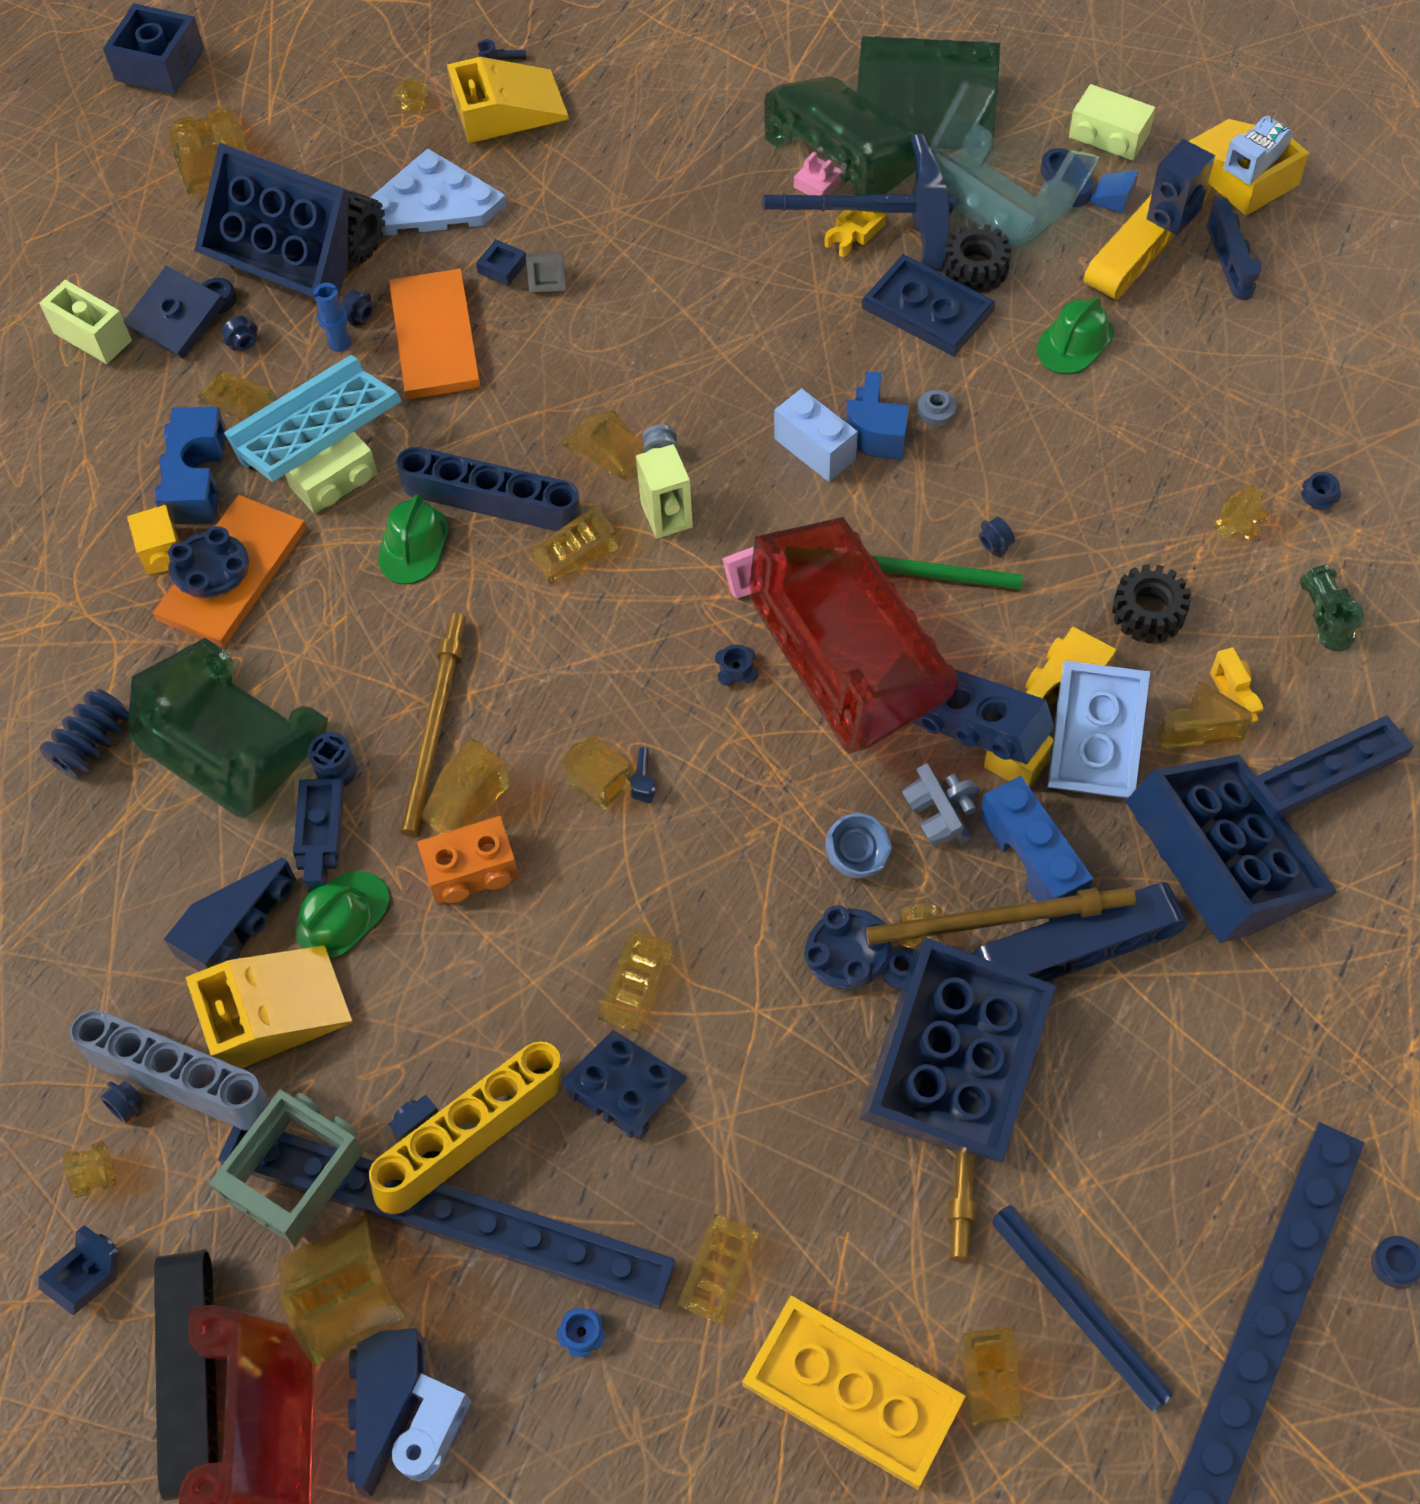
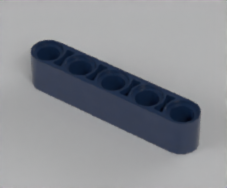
[396,447,582,532]
[972,882,1189,982]

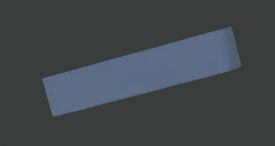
[70,1010,271,1130]

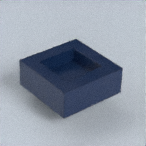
[476,239,526,286]

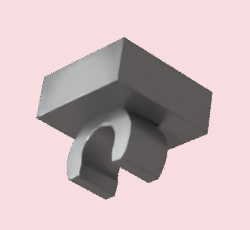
[526,251,566,293]

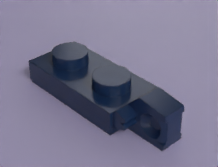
[293,778,345,893]

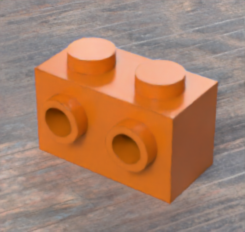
[417,816,519,905]

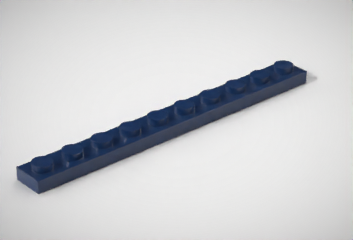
[1167,1122,1365,1504]
[218,1126,676,1310]

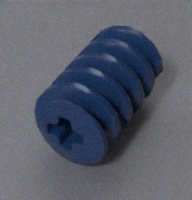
[40,689,134,779]

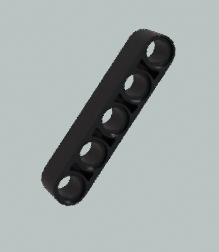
[154,1249,219,1501]

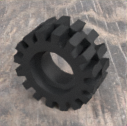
[348,190,385,263]
[943,223,1012,293]
[1112,564,1191,643]

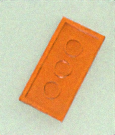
[389,268,481,400]
[153,494,307,648]

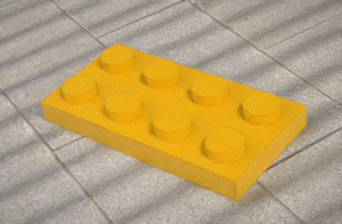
[742,1296,966,1490]

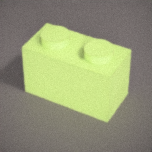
[1069,84,1156,161]
[39,280,132,364]
[285,432,378,514]
[636,444,693,539]

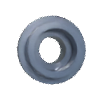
[917,390,956,427]

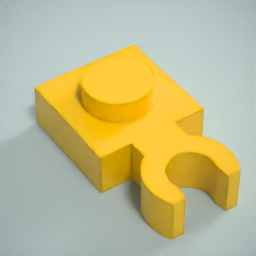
[825,210,887,257]
[1210,647,1264,727]

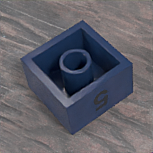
[103,3,204,94]

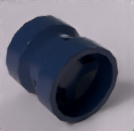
[308,732,357,786]

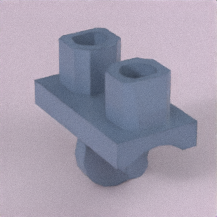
[902,763,980,847]

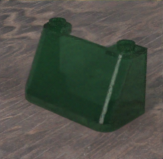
[764,76,919,196]
[128,638,328,818]

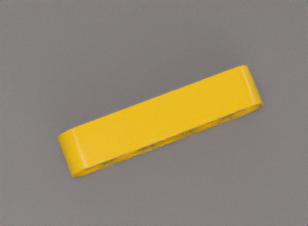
[1083,181,1211,300]
[369,1041,562,1214]

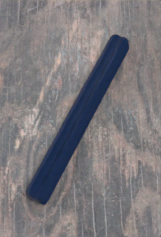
[992,1205,1173,1412]

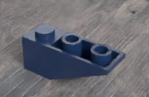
[164,858,296,972]
[347,1328,424,1497]

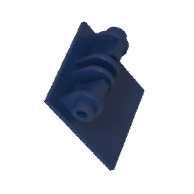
[561,1030,687,1139]

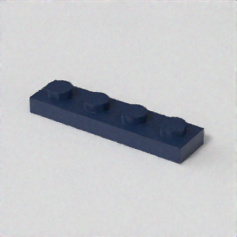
[1247,715,1414,820]

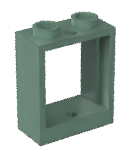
[209,1089,364,1247]

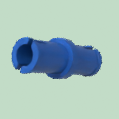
[313,283,352,352]

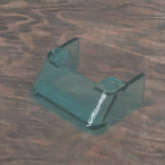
[930,81,1099,247]

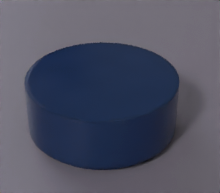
[201,278,237,314]
[1371,1236,1420,1288]

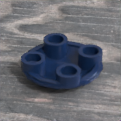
[168,526,249,598]
[804,905,893,990]

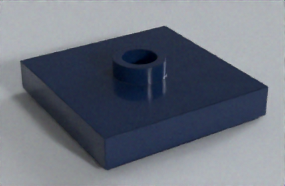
[124,265,226,359]

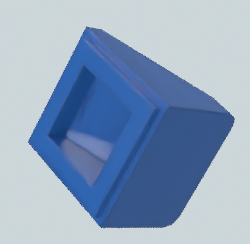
[1089,171,1139,213]

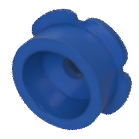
[557,1308,605,1357]

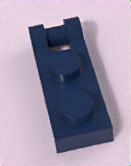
[1206,198,1261,300]

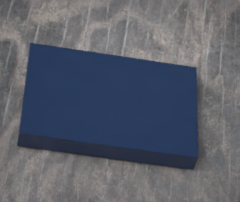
[862,254,996,357]

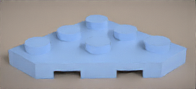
[371,148,507,236]

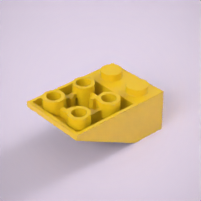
[447,57,569,143]
[1189,119,1309,216]
[185,945,353,1068]

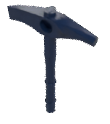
[762,134,955,271]

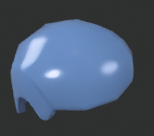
[825,812,892,879]

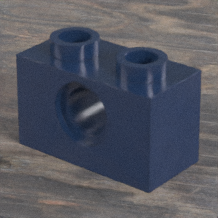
[1146,139,1215,236]

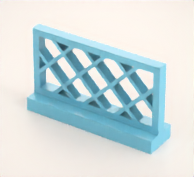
[224,355,402,482]

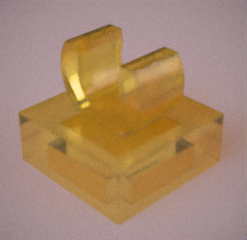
[1214,484,1268,539]

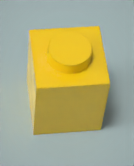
[127,505,180,575]

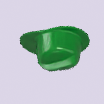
[1037,296,1114,374]
[378,494,449,584]
[295,871,390,959]

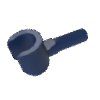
[478,39,526,60]
[630,747,657,803]

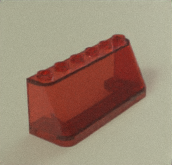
[749,517,957,754]

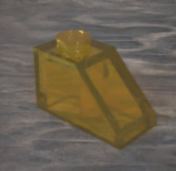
[421,738,510,834]

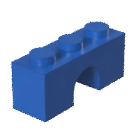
[155,407,227,524]
[979,776,1093,921]

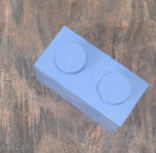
[774,388,858,482]

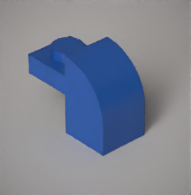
[846,371,909,460]

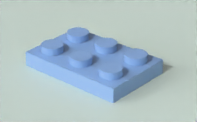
[1047,661,1150,799]

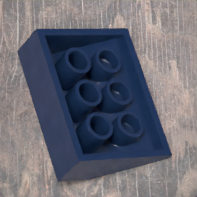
[194,143,348,298]
[1125,754,1337,943]
[859,937,1056,1163]

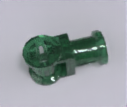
[1300,565,1364,651]

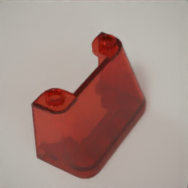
[179,1305,315,1504]

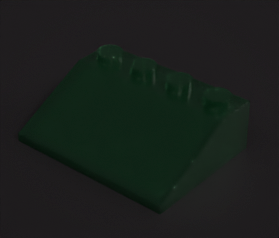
[853,36,1000,149]

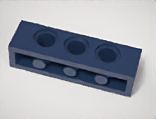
[877,652,1054,765]

